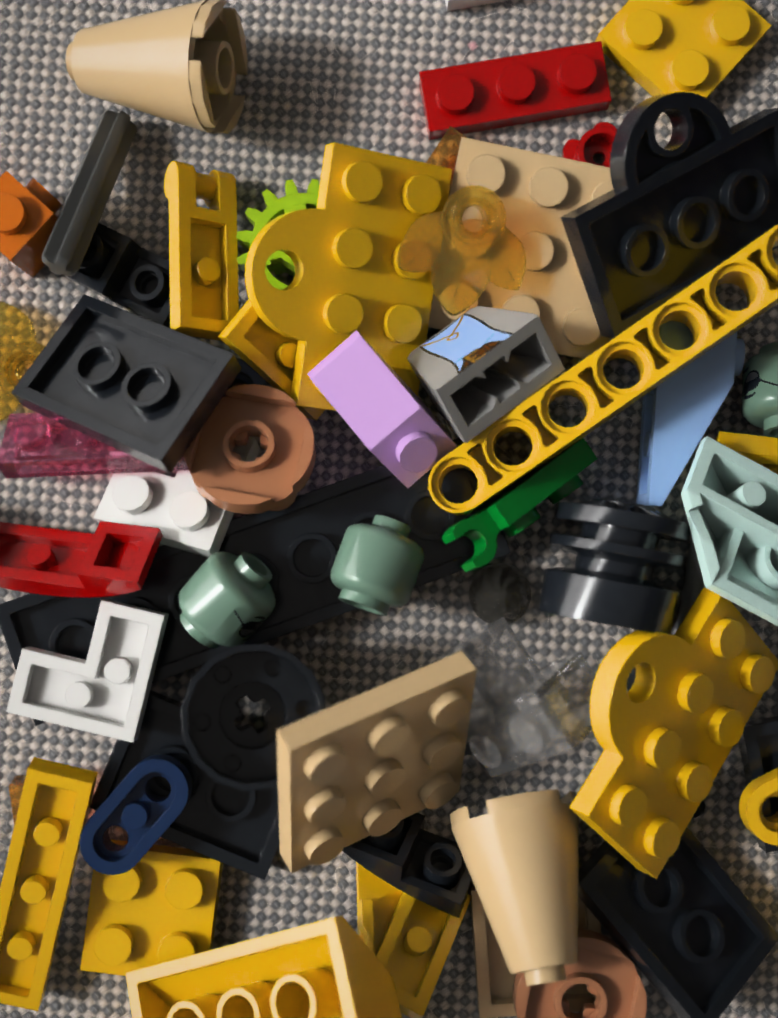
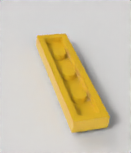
[0,757,98,1011]

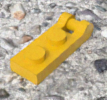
[164,160,239,341]

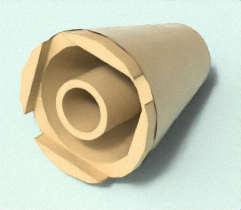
[66,0,248,134]
[450,790,579,986]

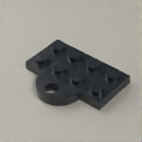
[561,92,778,338]

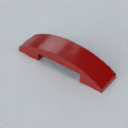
[0,521,163,598]

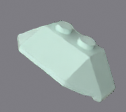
[681,436,778,626]

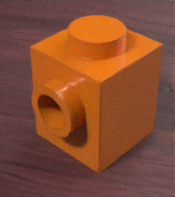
[0,171,62,278]

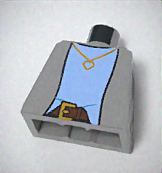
[407,306,565,443]

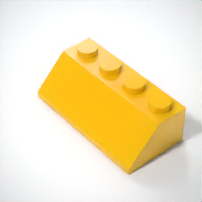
[125,915,402,1018]

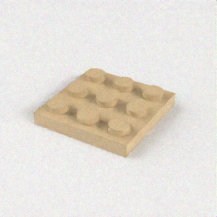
[428,137,613,359]
[276,650,477,873]

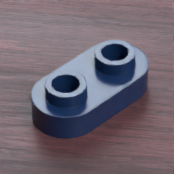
[80,754,192,875]

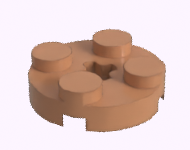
[183,384,316,514]
[513,929,647,1018]

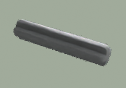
[41,110,137,277]

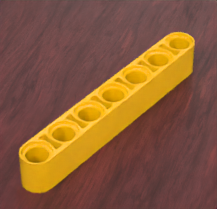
[428,225,778,515]

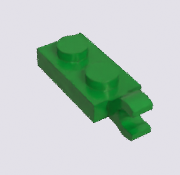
[441,438,598,572]

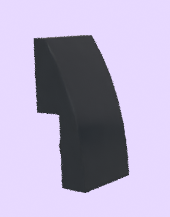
[61,223,170,328]
[342,813,473,918]

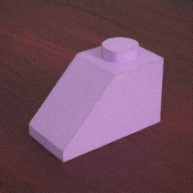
[307,330,457,489]

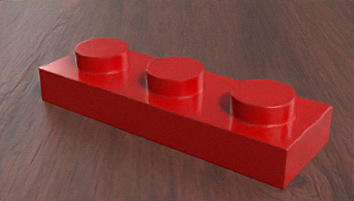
[419,41,612,140]

